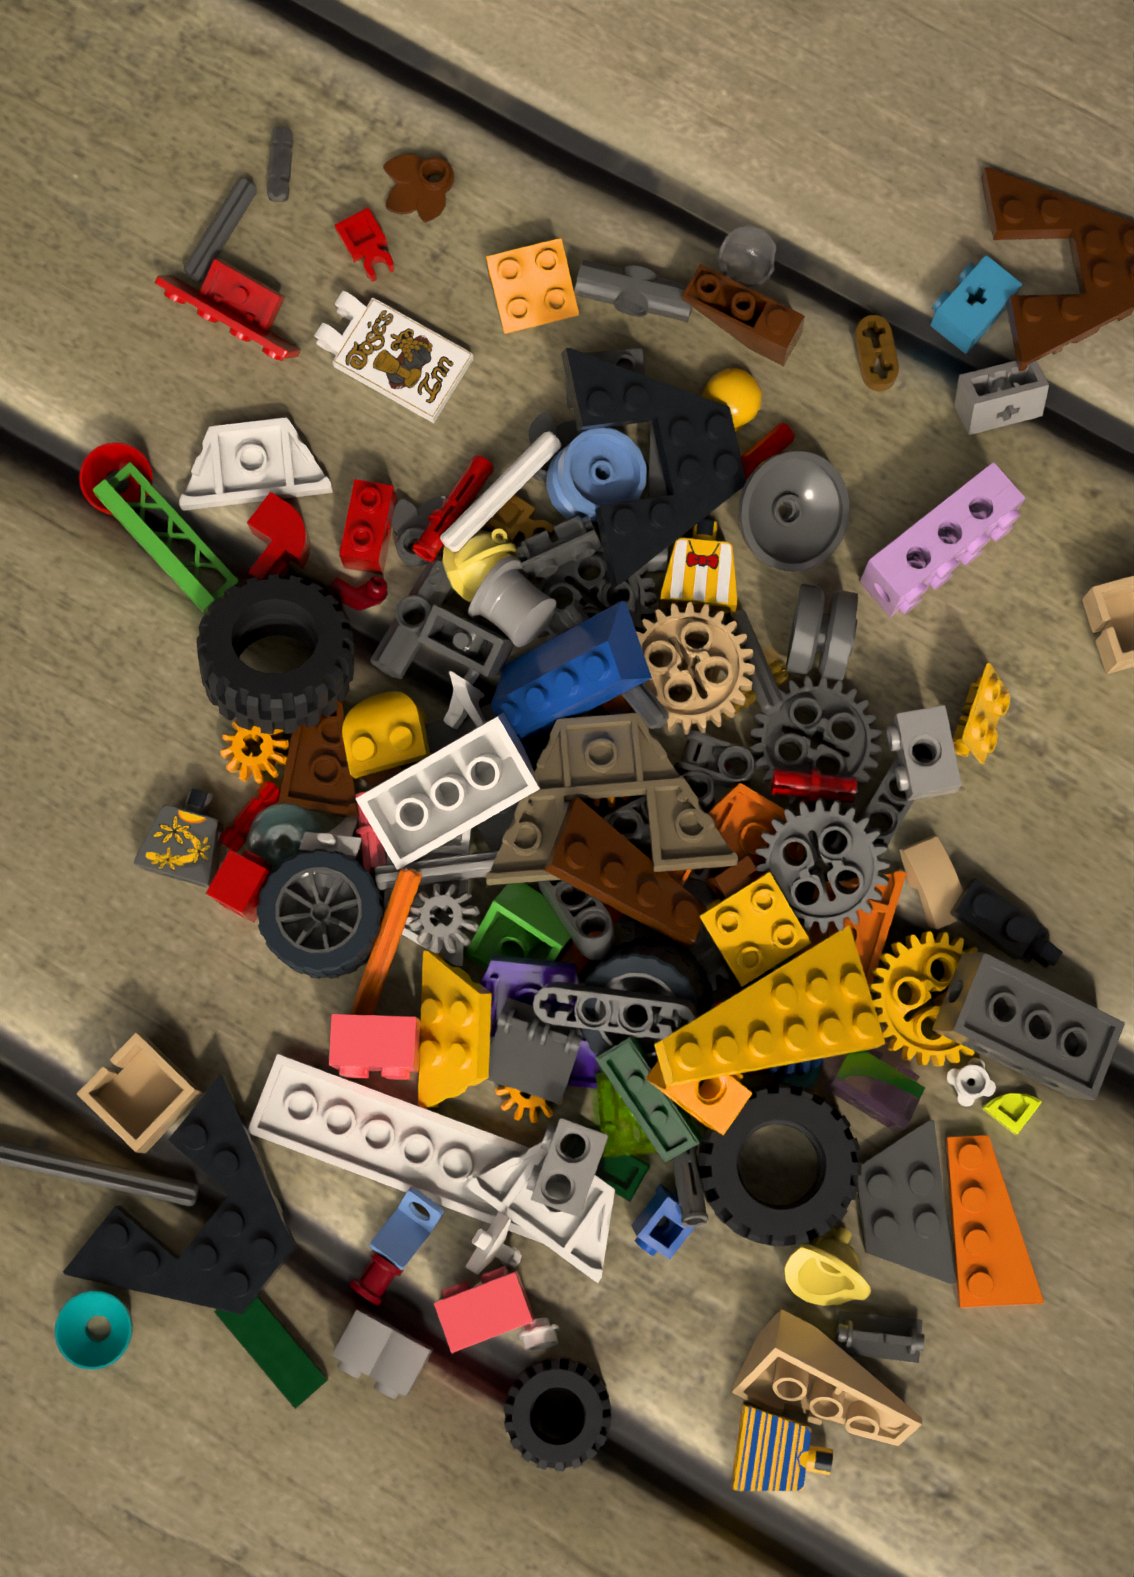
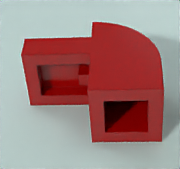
[247,491,311,581]

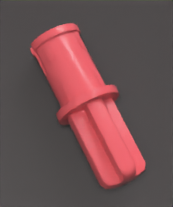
[355,792,387,874]

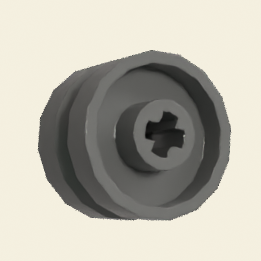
[786,584,858,681]

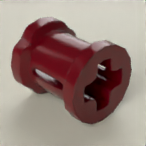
[349,1250,404,1306]

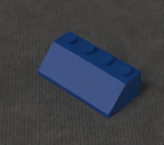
[491,601,652,740]

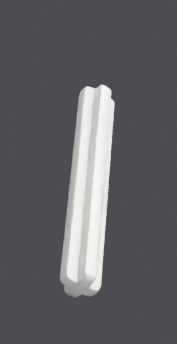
[440,431,561,552]

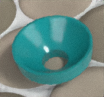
[55,1291,133,1370]

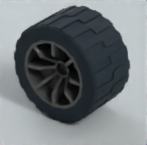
[257,849,385,979]
[580,937,714,1066]

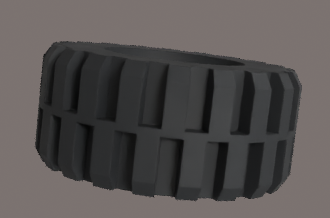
[197,574,354,734]
[698,1083,862,1247]

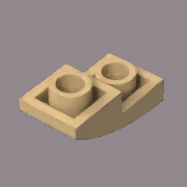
[899,836,963,930]

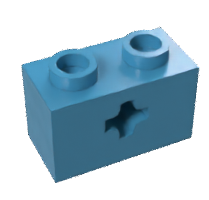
[930,255,1022,354]

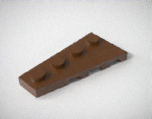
[544,797,706,947]

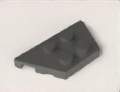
[857,1120,956,1284]

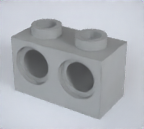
[526,1118,608,1217]

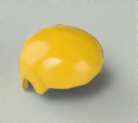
[701,368,763,432]

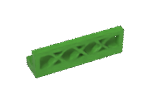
[93,462,239,614]

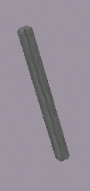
[0,1140,198,1206]

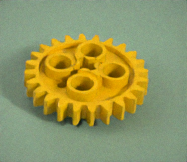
[868,931,994,1066]

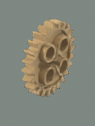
[636,602,755,734]

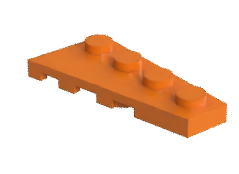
[945,1135,1044,1308]

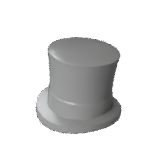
[468,556,556,647]

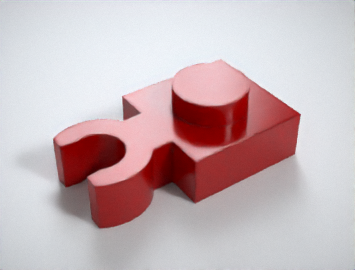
[334,207,394,282]

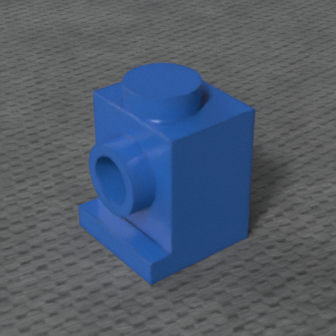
[631,1184,695,1260]

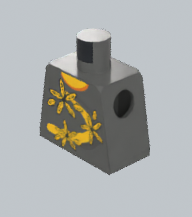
[134,788,224,888]

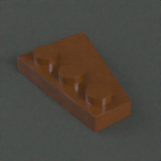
[278,700,358,819]

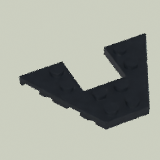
[561,348,746,588]
[63,1074,297,1314]

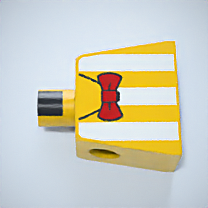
[659,519,737,615]

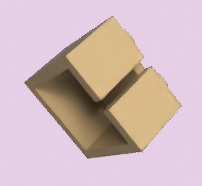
[1082,576,1134,674]
[77,1032,204,1153]

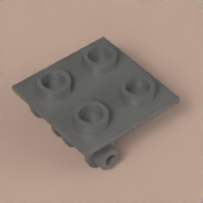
[487,998,583,1104]

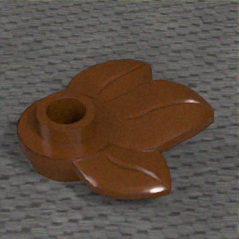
[383,154,454,223]

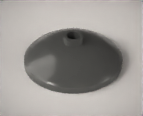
[738,451,850,572]

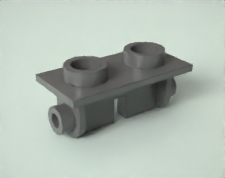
[516,515,602,579]
[835,1310,925,1363]

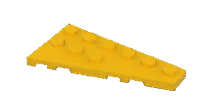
[654,925,886,1087]

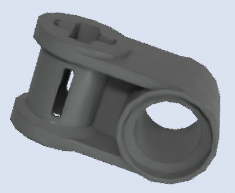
[674,730,754,788]

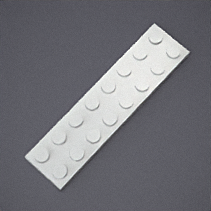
[247,1054,542,1243]

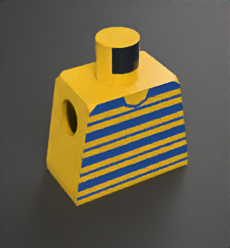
[731,1403,833,1491]

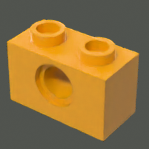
[646,1060,752,1135]

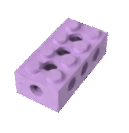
[860,462,1025,618]

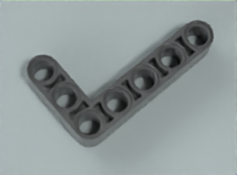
[538,771,715,960]

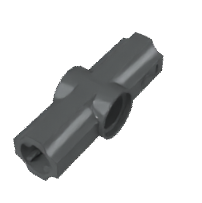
[575,260,692,322]
[370,560,454,679]

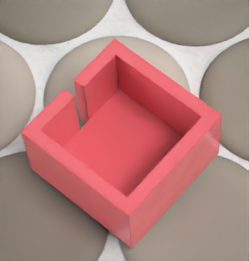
[329,1014,421,1080]
[434,1266,535,1353]

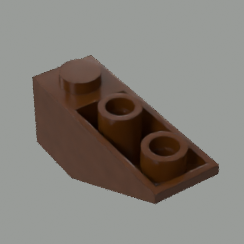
[681,264,805,366]

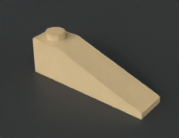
[732,1309,922,1446]

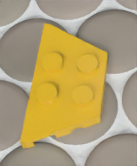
[418,951,492,1110]

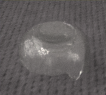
[717,225,777,290]

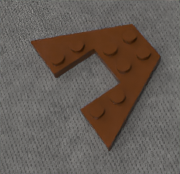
[981,167,1134,371]

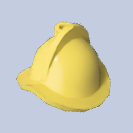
[442,528,519,602]
[784,1227,871,1306]

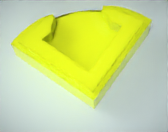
[982,1093,1042,1135]

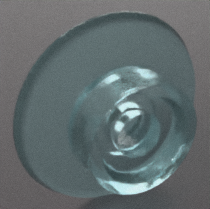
[248,803,321,871]

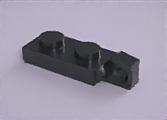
[950,878,1063,968]

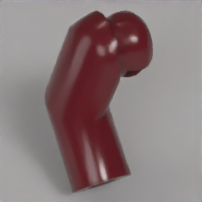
[328,576,388,611]

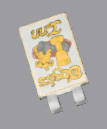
[314,291,474,423]

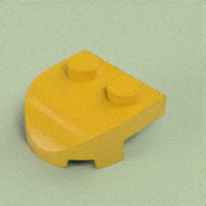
[342,691,431,778]

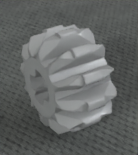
[409,883,480,954]

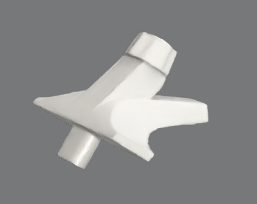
[443,668,487,729]
[299,817,362,859]
[465,1212,522,1275]

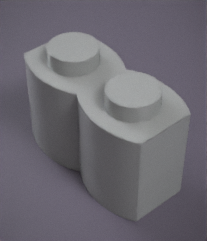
[332,1308,433,1399]

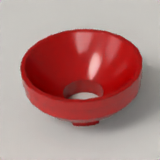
[79,442,153,515]

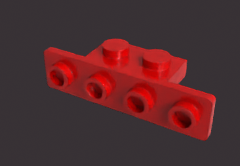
[154,259,301,361]

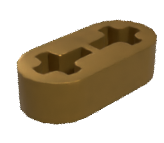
[854,315,899,392]

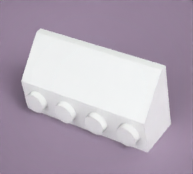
[356,713,540,870]

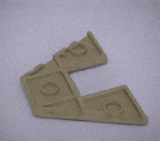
[486,713,738,885]

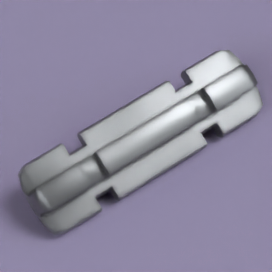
[267,126,294,202]

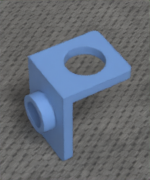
[370,1186,444,1270]

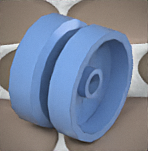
[546,428,646,527]

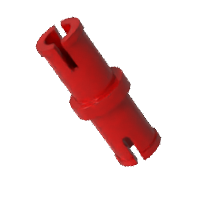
[771,768,857,803]

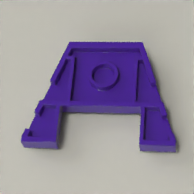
[480,955,604,1089]

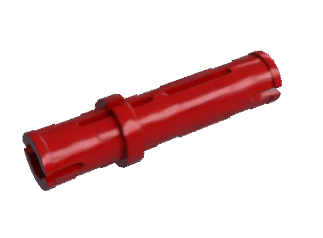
[412,455,494,562]

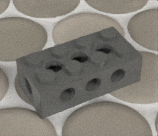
[932,953,1125,1100]

